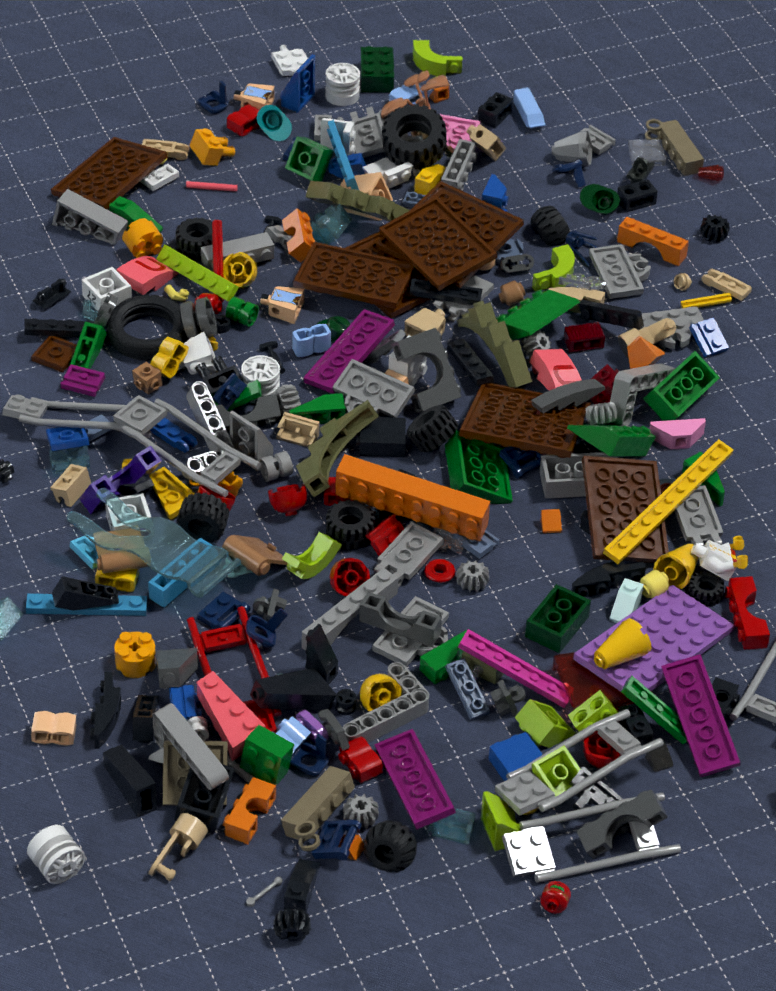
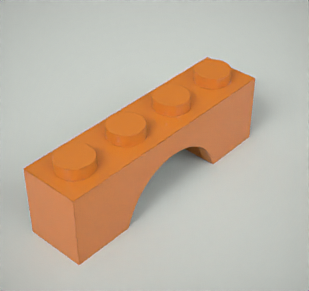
[617,217,689,266]

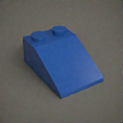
[280,54,315,112]

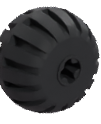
[530,206,570,246]
[364,820,417,872]

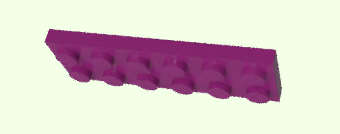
[303,309,395,394]
[661,654,740,778]
[374,729,456,830]

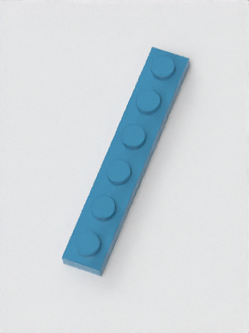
[327,120,359,190]
[26,593,147,616]

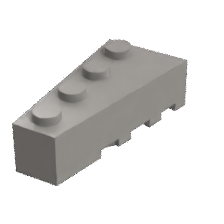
[52,189,128,245]

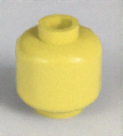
[640,570,669,599]

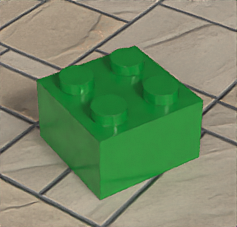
[285,136,334,182]
[239,725,294,785]

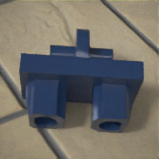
[212,373,247,410]

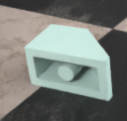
[609,578,644,623]

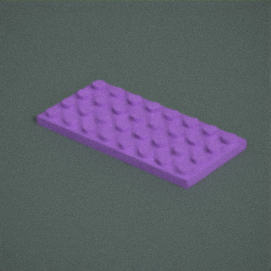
[573,585,735,691]

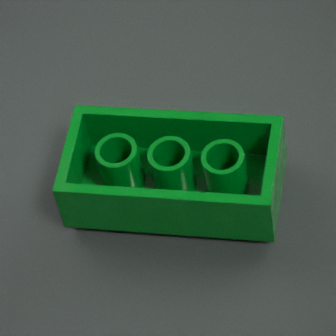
[643,351,720,421]

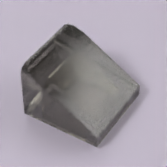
[645,742,674,772]

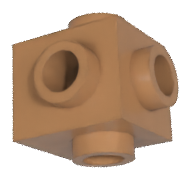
[132,362,162,394]

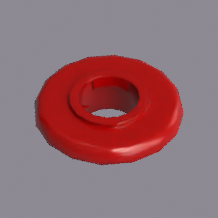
[424,559,456,583]

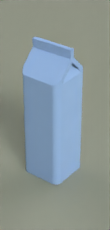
[513,88,546,129]

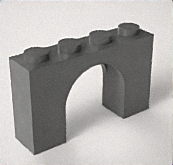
[391,327,461,413]

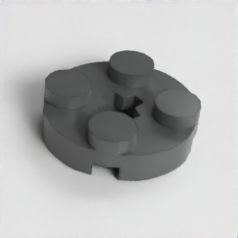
[93,293,118,328]

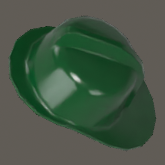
[580,184,620,215]
[316,316,350,343]

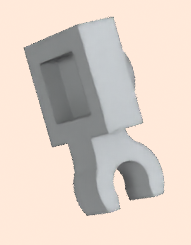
[265,225,293,249]

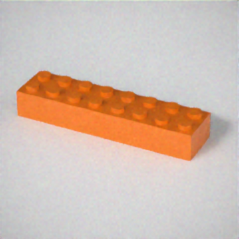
[335,454,490,541]

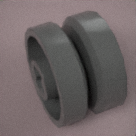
[180,297,217,339]

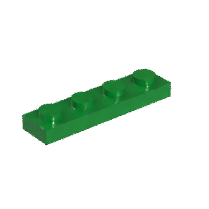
[621,676,687,744]

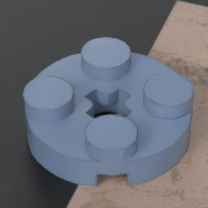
[495,238,523,265]

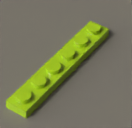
[156,244,239,302]

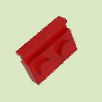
[365,514,404,556]

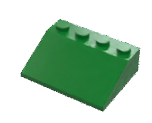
[496,289,580,340]
[567,425,656,457]
[445,430,513,504]

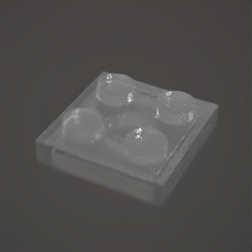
[628,139,666,166]
[559,273,606,290]

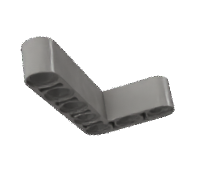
[610,363,676,426]
[182,381,235,480]
[343,662,429,743]
[152,703,229,790]

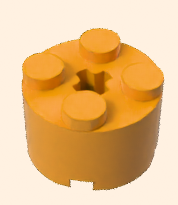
[122,218,163,258]
[114,632,156,678]

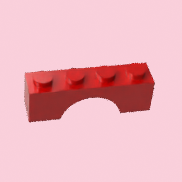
[725,576,770,650]

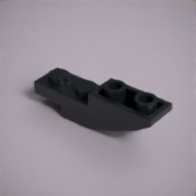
[571,560,646,597]
[90,672,121,749]

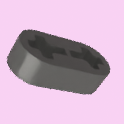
[500,254,534,273]

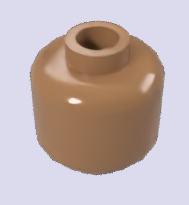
[498,281,526,307]

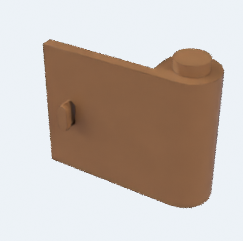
[93,527,151,574]
[222,535,288,576]

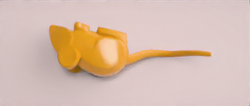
[189,471,243,497]

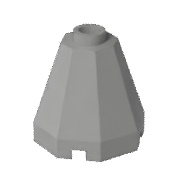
[551,130,592,166]

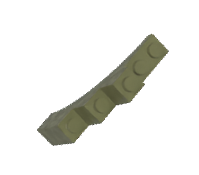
[305,181,410,222]
[457,301,532,388]
[296,400,379,497]

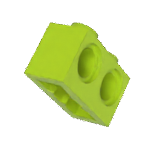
[568,690,618,732]

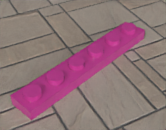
[458,629,574,708]

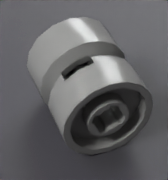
[259,451,293,482]

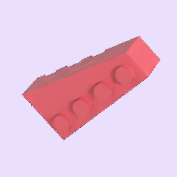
[197,671,265,762]

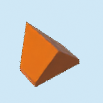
[627,336,665,369]

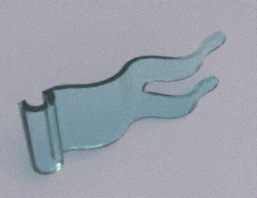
[67,488,241,598]

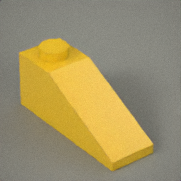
[414,164,447,195]

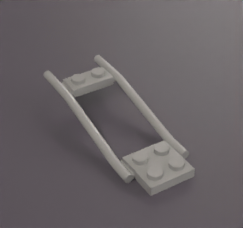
[2,395,152,438]
[113,395,261,497]
[730,641,776,724]
[495,709,664,815]
[502,792,681,883]

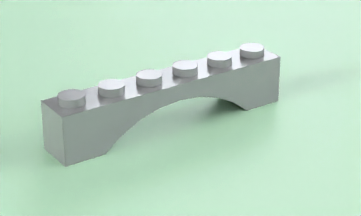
[302,568,398,650]

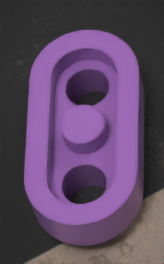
[296,710,329,743]

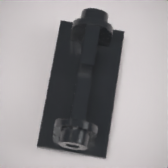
[32,279,71,309]

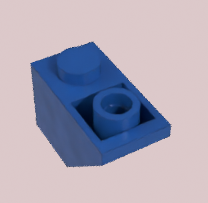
[328,153,366,179]

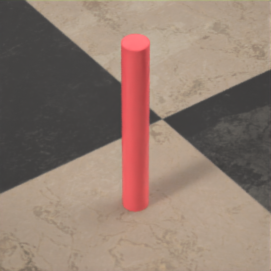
[186,181,238,192]

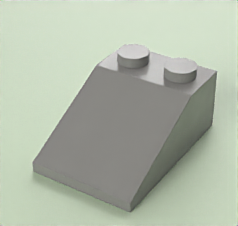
[230,411,273,471]

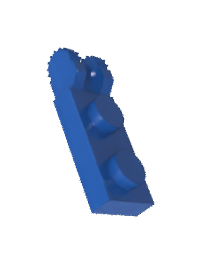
[150,418,198,453]

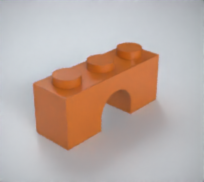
[282,208,315,263]
[223,777,276,844]

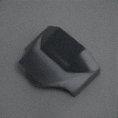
[116,475,154,497]

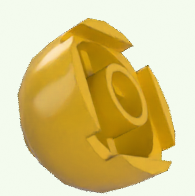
[223,252,257,288]
[359,674,401,712]

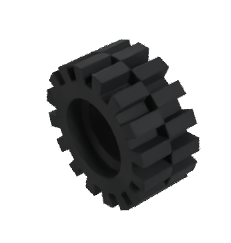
[688,570,725,607]

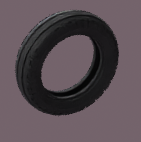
[106,295,188,361]

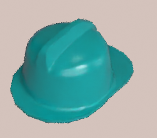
[257,105,292,141]

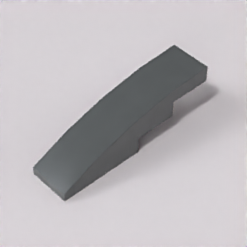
[531,379,606,414]

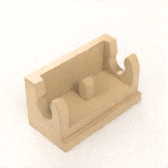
[277,412,319,447]
[50,464,91,507]

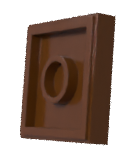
[31,336,77,372]

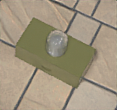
[461,651,504,684]

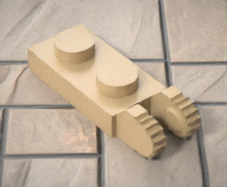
[142,139,190,160]
[701,269,752,301]

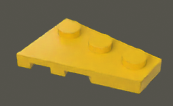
[149,467,195,520]

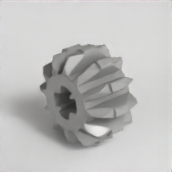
[522,330,552,359]
[275,384,301,415]
[585,402,617,425]
[456,560,489,592]
[343,794,379,830]

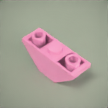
[649,418,706,450]

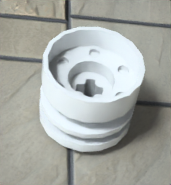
[325,63,360,106]
[241,355,280,404]
[27,825,85,884]

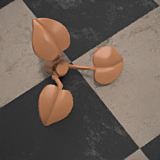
[381,70,450,119]

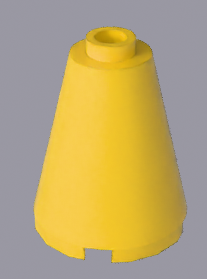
[653,544,699,589]
[594,618,651,669]

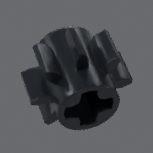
[0,459,15,484]

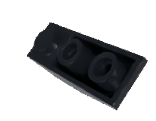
[52,577,119,611]
[305,624,338,685]

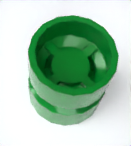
[225,296,259,327]

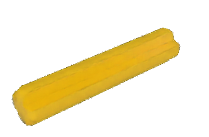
[680,293,732,309]

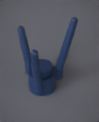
[566,230,598,267]

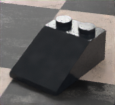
[174,764,235,832]

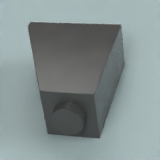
[156,648,198,688]

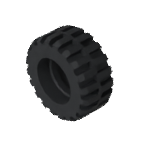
[382,104,447,170]

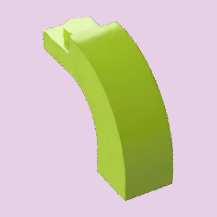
[413,40,462,76]
[532,244,575,292]
[282,532,342,579]

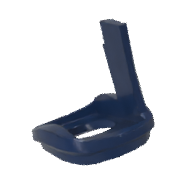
[197,81,228,114]
[552,159,586,188]
[246,608,288,648]
[290,734,329,776]

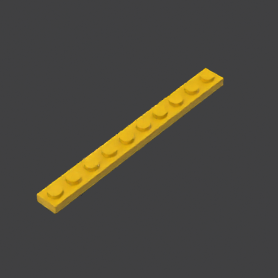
[603,439,734,564]

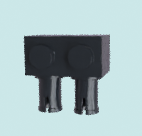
[195,356,243,397]

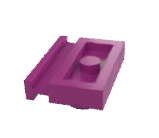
[60,364,105,397]

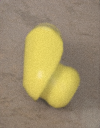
[164,285,189,301]

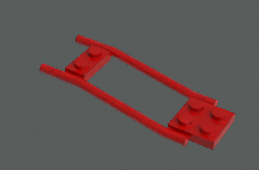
[187,606,282,734]

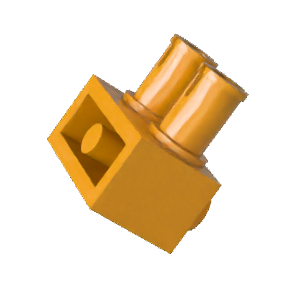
[189,128,235,166]

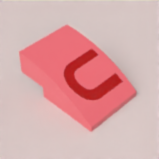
[116,256,179,295]
[529,349,582,391]

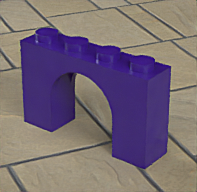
[79,445,162,514]

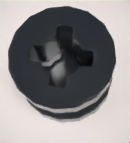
[336,689,356,715]

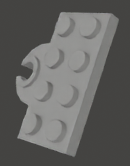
[589,244,651,299]
[637,307,704,350]
[333,359,415,417]
[372,596,449,667]

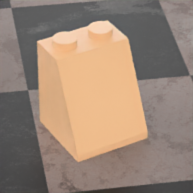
[338,172,393,220]

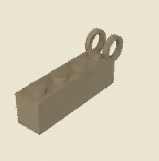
[645,119,704,176]
[281,766,355,851]

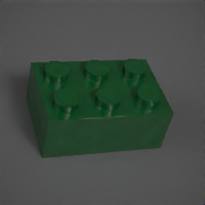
[360,46,394,93]
[525,584,591,654]

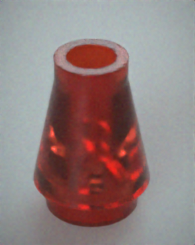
[698,164,724,181]

